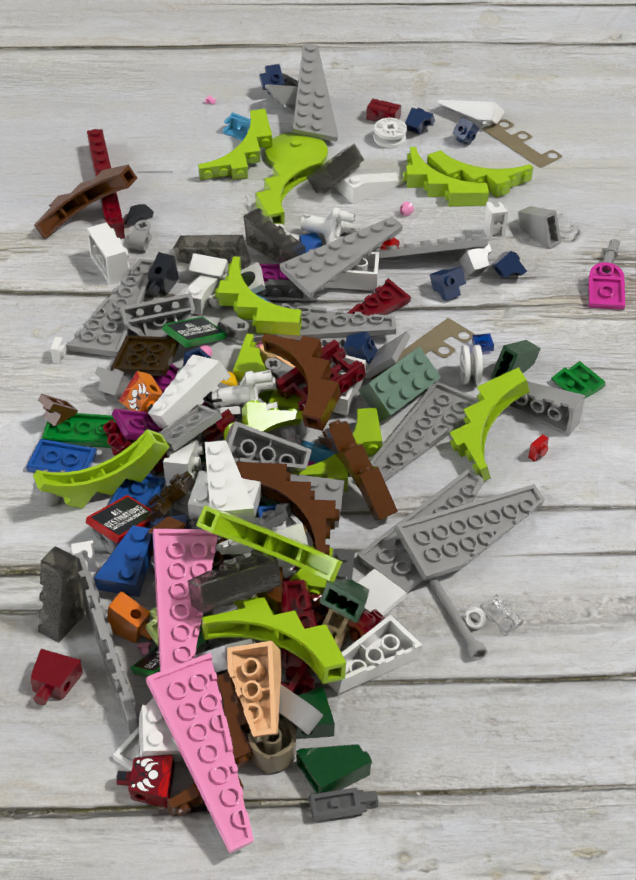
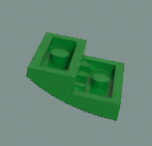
[551,361,606,398]

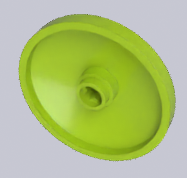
[265,132,328,167]

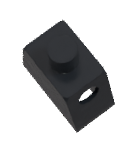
[148,252,179,297]

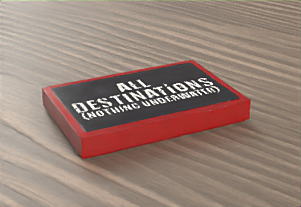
[85,495,152,544]

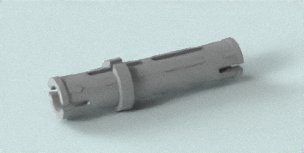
[602,239,620,273]

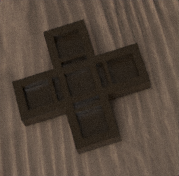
[147,471,196,523]

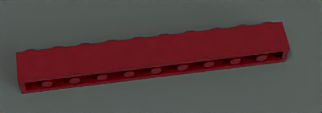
[87,129,125,239]

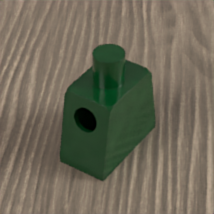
[279,687,335,739]

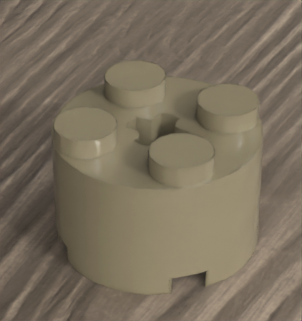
[248,717,296,774]

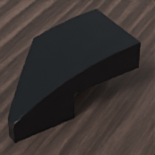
[125,204,154,225]

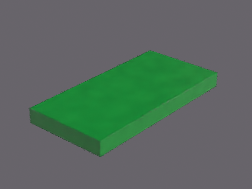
[42,413,116,448]

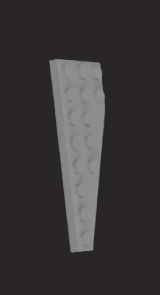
[357,468,484,594]
[394,484,545,581]

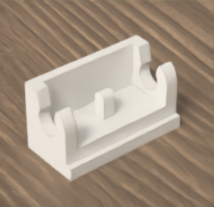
[483,202,508,241]
[189,253,228,280]
[71,540,97,589]

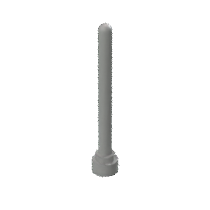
[430,578,488,661]

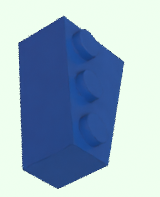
[94,525,153,597]

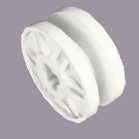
[374,118,407,148]
[460,345,483,384]

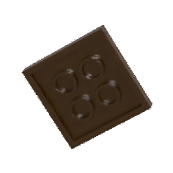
[110,336,180,377]

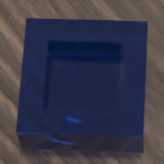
[472,333,494,352]

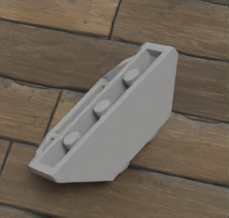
[265,84,298,108]
[120,293,195,337]

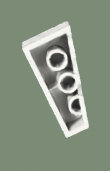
[205,440,255,523]
[327,615,422,694]

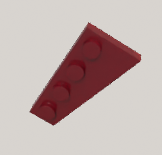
[347,278,411,316]
[281,580,317,670]

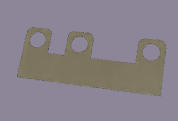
[482,119,562,168]
[397,318,475,361]

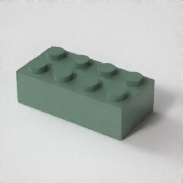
[358,346,441,421]

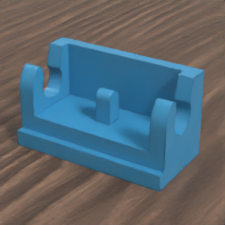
[223,112,250,141]

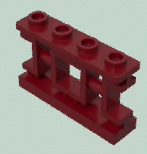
[275,339,366,411]

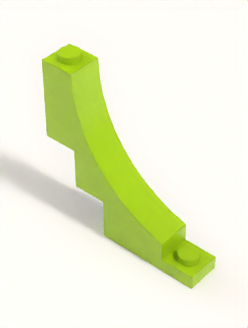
[233,333,301,411]

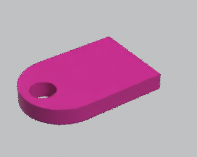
[588,262,625,310]

